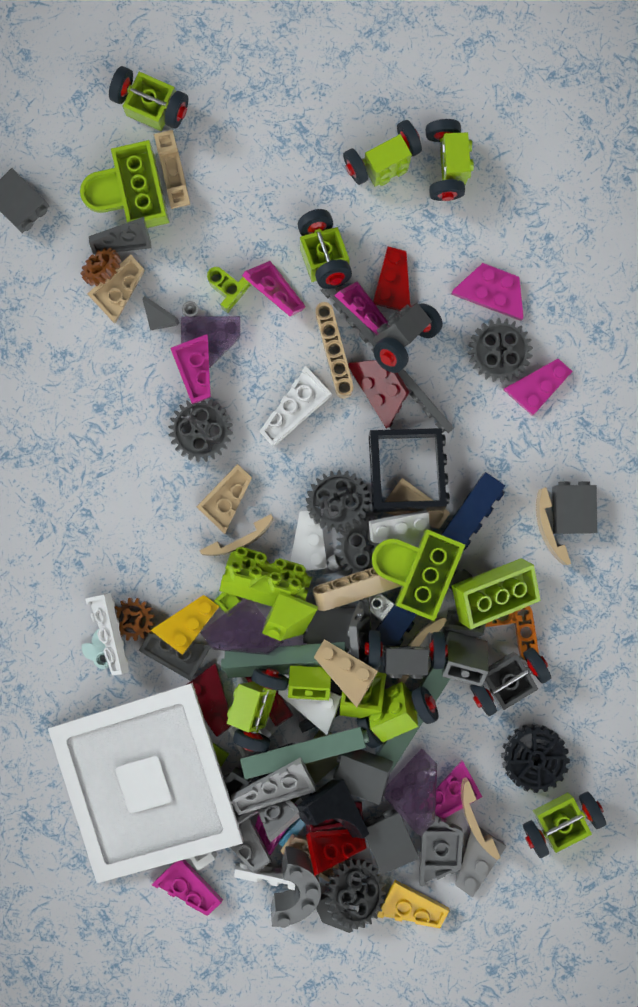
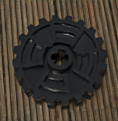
[501,724,570,793]

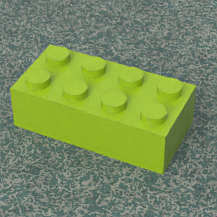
[451,558,541,629]

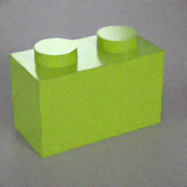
[288,666,331,701]

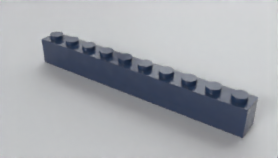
[376,472,506,646]

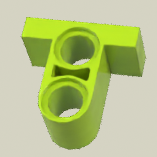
[207,267,252,313]

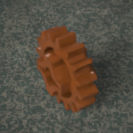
[80,248,122,286]
[114,598,155,641]

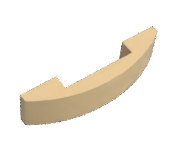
[154,130,190,209]
[536,487,571,565]
[199,514,274,556]
[397,617,447,683]
[461,777,501,860]

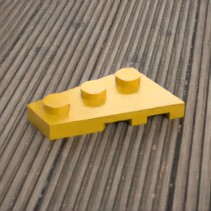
[150,595,219,655]
[377,880,449,929]

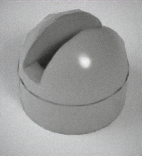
[182,301,198,318]
[327,554,343,571]

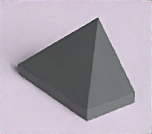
[142,296,180,331]
[444,610,486,638]

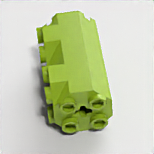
[219,547,312,607]

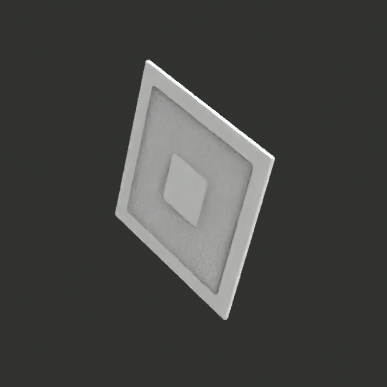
[48,683,244,883]

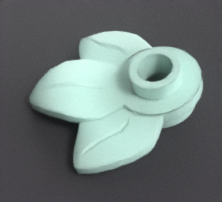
[82,629,109,669]

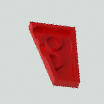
[306,829,367,876]

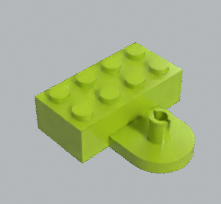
[80,140,170,228]
[372,529,465,622]

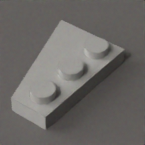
[252,777,300,842]
[455,827,506,897]

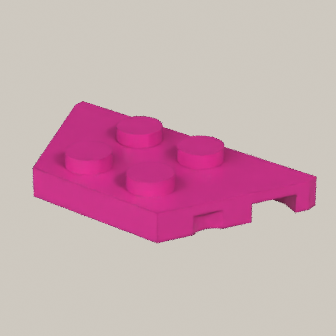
[451,263,524,321]

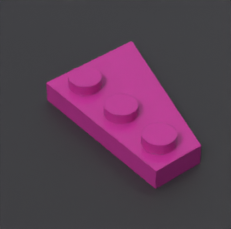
[242,261,306,317]
[334,281,388,334]
[503,359,573,416]
[419,760,482,819]
[152,859,223,916]

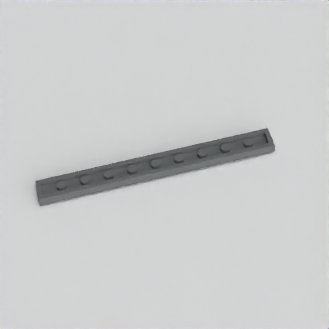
[320,288,454,434]

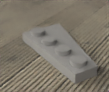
[231,757,316,815]

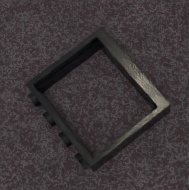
[368,428,450,513]

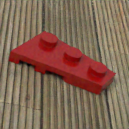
[373,246,411,311]

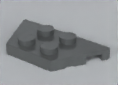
[347,597,371,665]
[419,810,463,886]

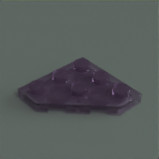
[181,316,241,369]
[200,598,284,655]
[384,749,437,836]

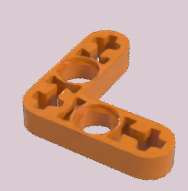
[485,606,539,660]

